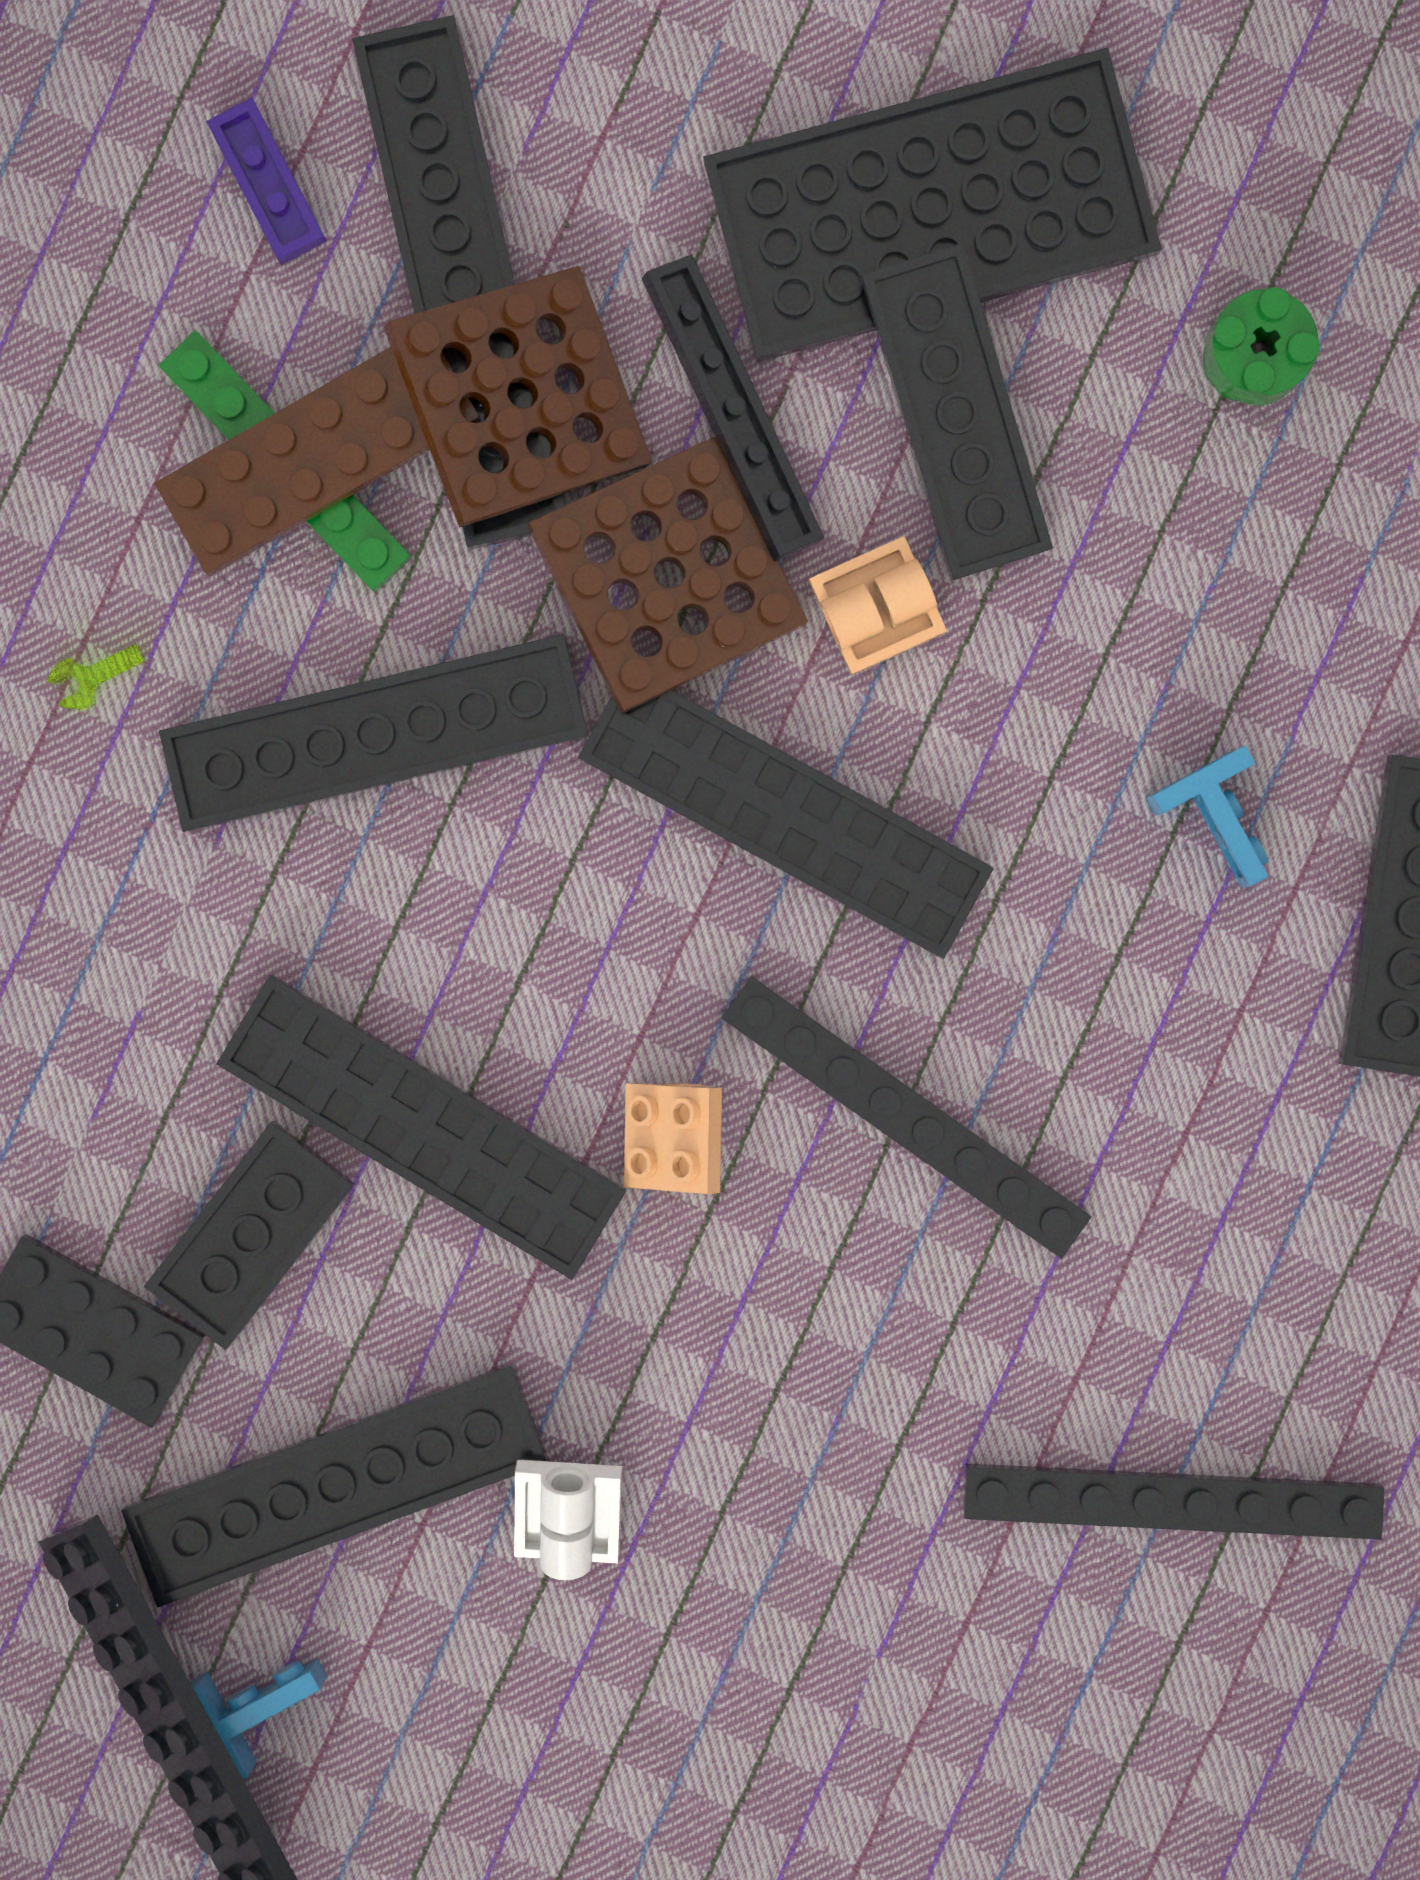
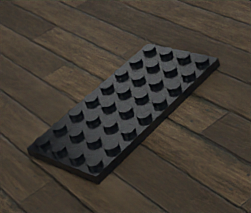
[703,47,1162,362]

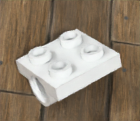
[514,1460,622,1580]

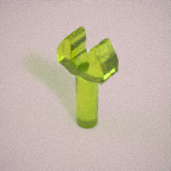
[47,643,146,710]

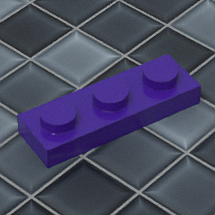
[206,97,327,265]

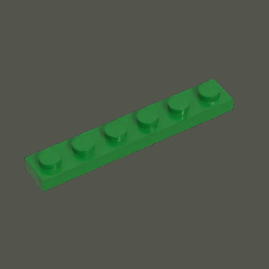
[158,330,412,593]

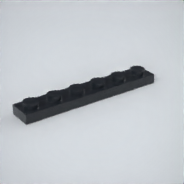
[642,254,825,562]

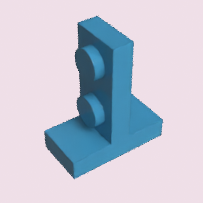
[1146,745,1269,887]
[190,1658,327,1780]

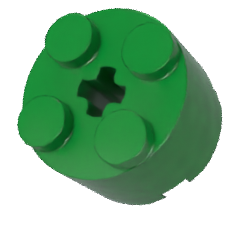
[1203,287,1320,406]

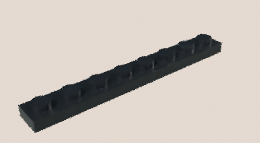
[721,976,1092,1259]
[963,1463,1384,1540]

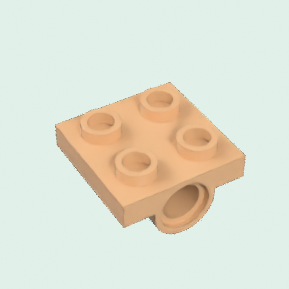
[809,536,947,676]
[624,1083,722,1194]

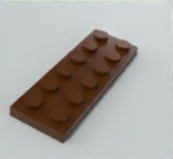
[154,347,481,577]

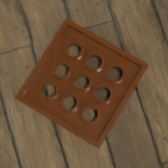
[384,266,653,528]
[527,436,808,714]

